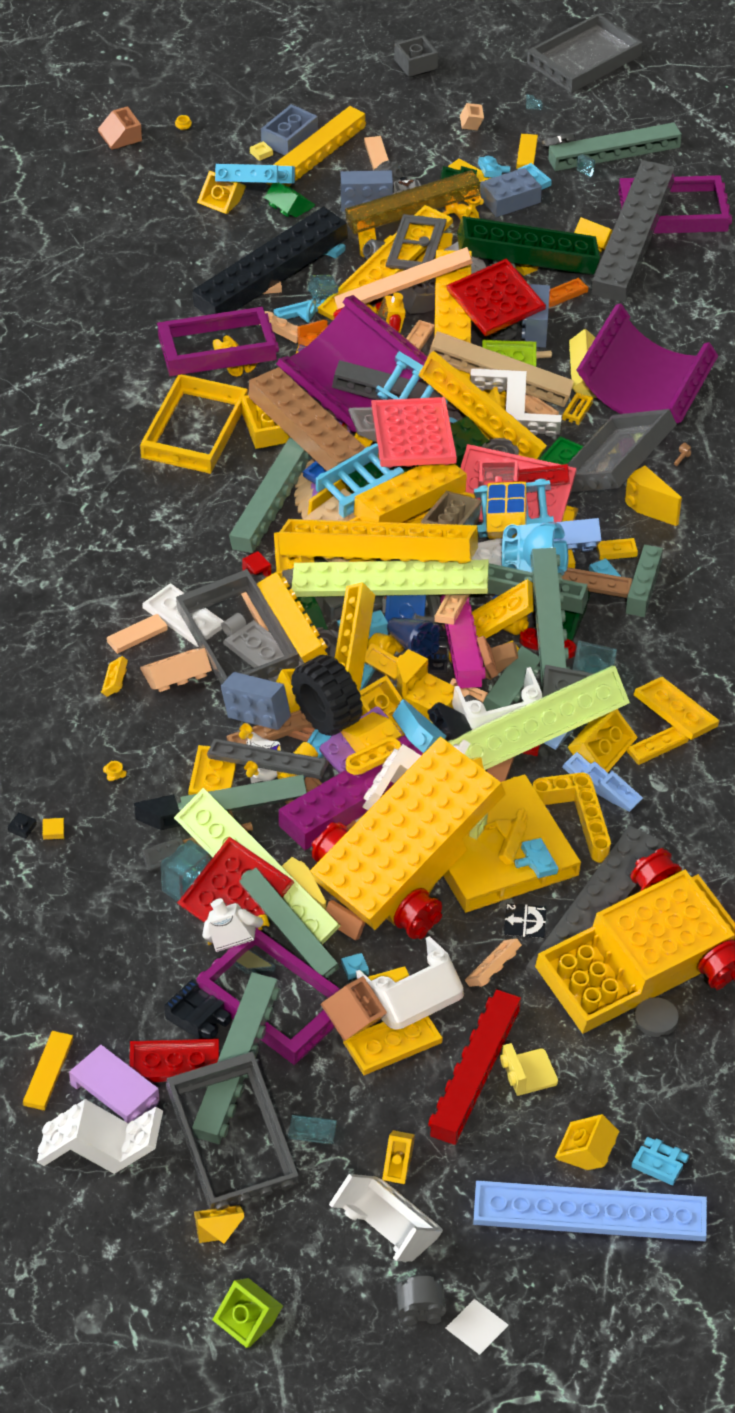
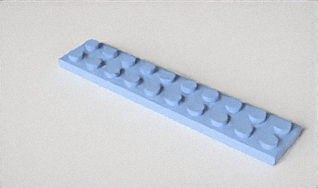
[473,1181,707,1241]

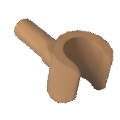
[674,443,691,466]

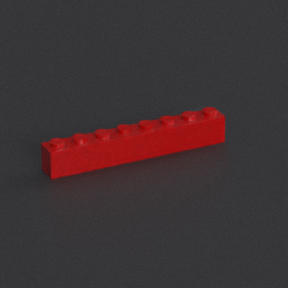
[428,989,521,1145]

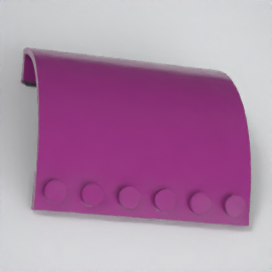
[276,295,428,432]
[576,303,718,423]

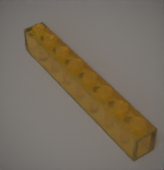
[345,170,481,234]

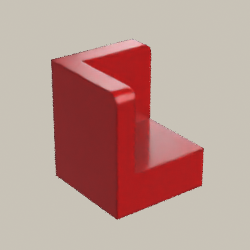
[242,551,271,578]

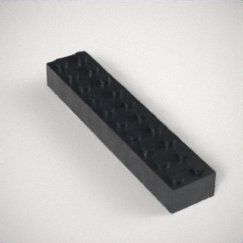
[192,206,348,315]

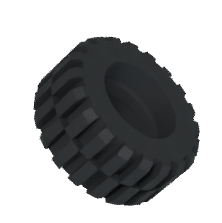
[291,655,363,736]

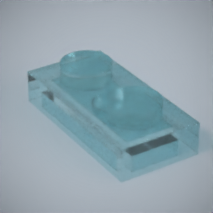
[288,1115,337,1144]

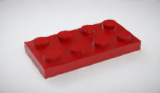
[129,1039,219,1082]

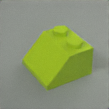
[212,1278,283,1348]

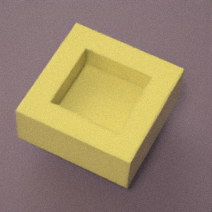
[250,141,273,161]

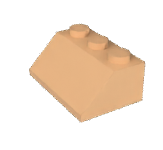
[140,648,212,692]

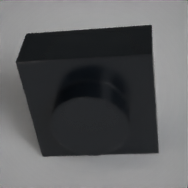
[7,812,37,839]

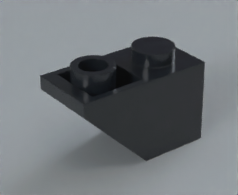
[427,702,472,741]
[134,794,181,830]

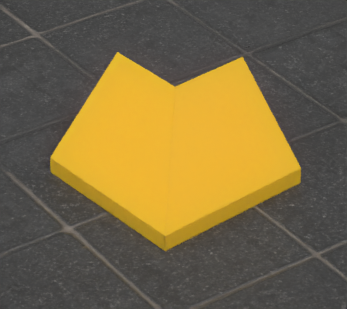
[194,1205,244,1244]

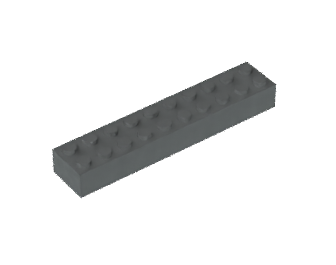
[592,160,675,303]

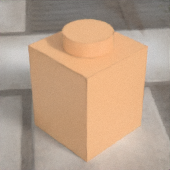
[460,103,484,130]

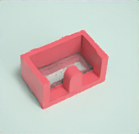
[479,458,519,486]

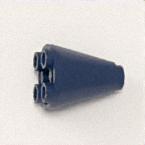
[387,617,440,658]

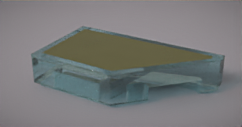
[233,949,275,974]

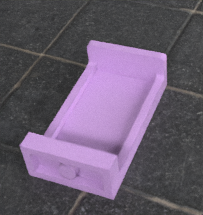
[69,1045,159,1124]

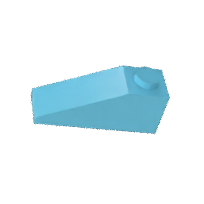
[392,699,446,753]

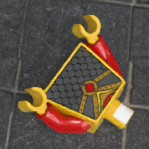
[366,293,405,333]

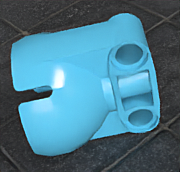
[502,522,568,576]

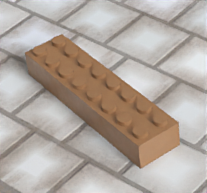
[249,367,366,471]

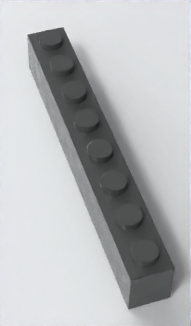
[332,360,474,423]

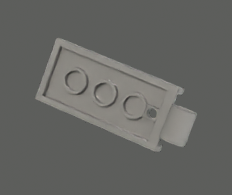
[221,613,304,682]

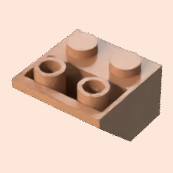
[98,106,142,150]
[320,976,387,1041]

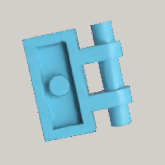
[632,1137,689,1186]

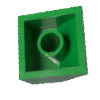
[264,182,315,217]

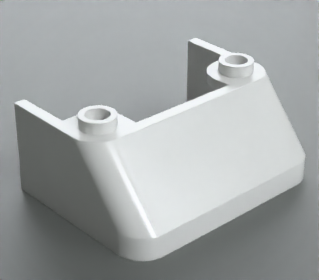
[452,667,543,730]
[356,936,464,1029]
[329,1174,443,1263]

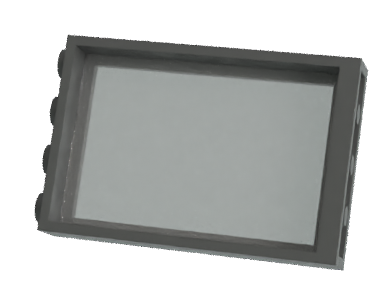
[527,14,643,93]
[568,409,677,492]

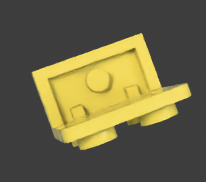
[500,1043,558,1096]

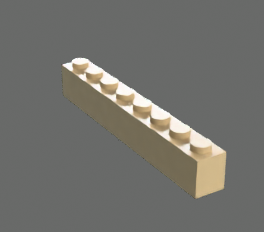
[428,331,574,407]

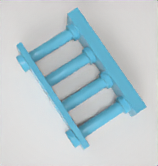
[215,164,295,184]
[375,351,448,405]
[316,443,404,518]
[474,479,554,538]

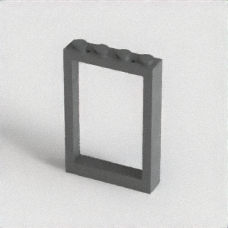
[176,569,299,685]
[166,1052,299,1211]

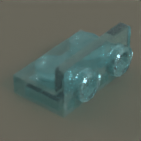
[308,275,338,304]

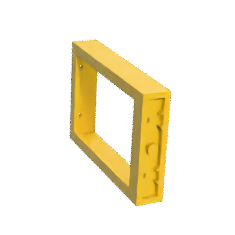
[140,374,248,474]

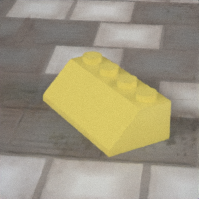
[569,329,597,398]

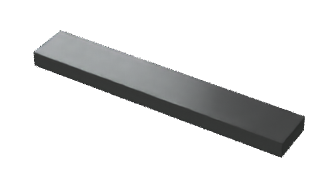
[207,738,328,779]

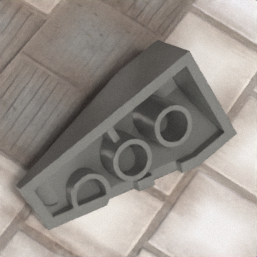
[399,279,435,314]

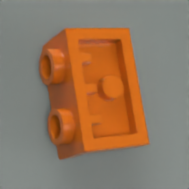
[297,320,328,346]

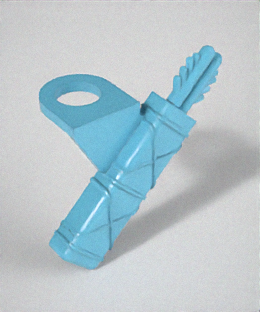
[274,299,326,323]

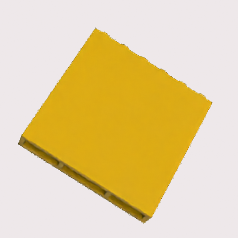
[443,774,581,913]

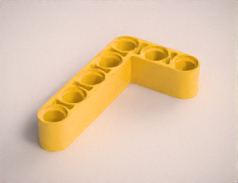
[533,773,611,863]

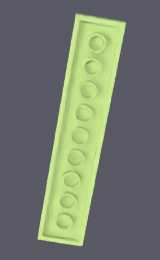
[292,559,489,597]
[447,666,630,770]
[174,788,341,945]

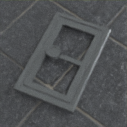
[385,214,447,270]

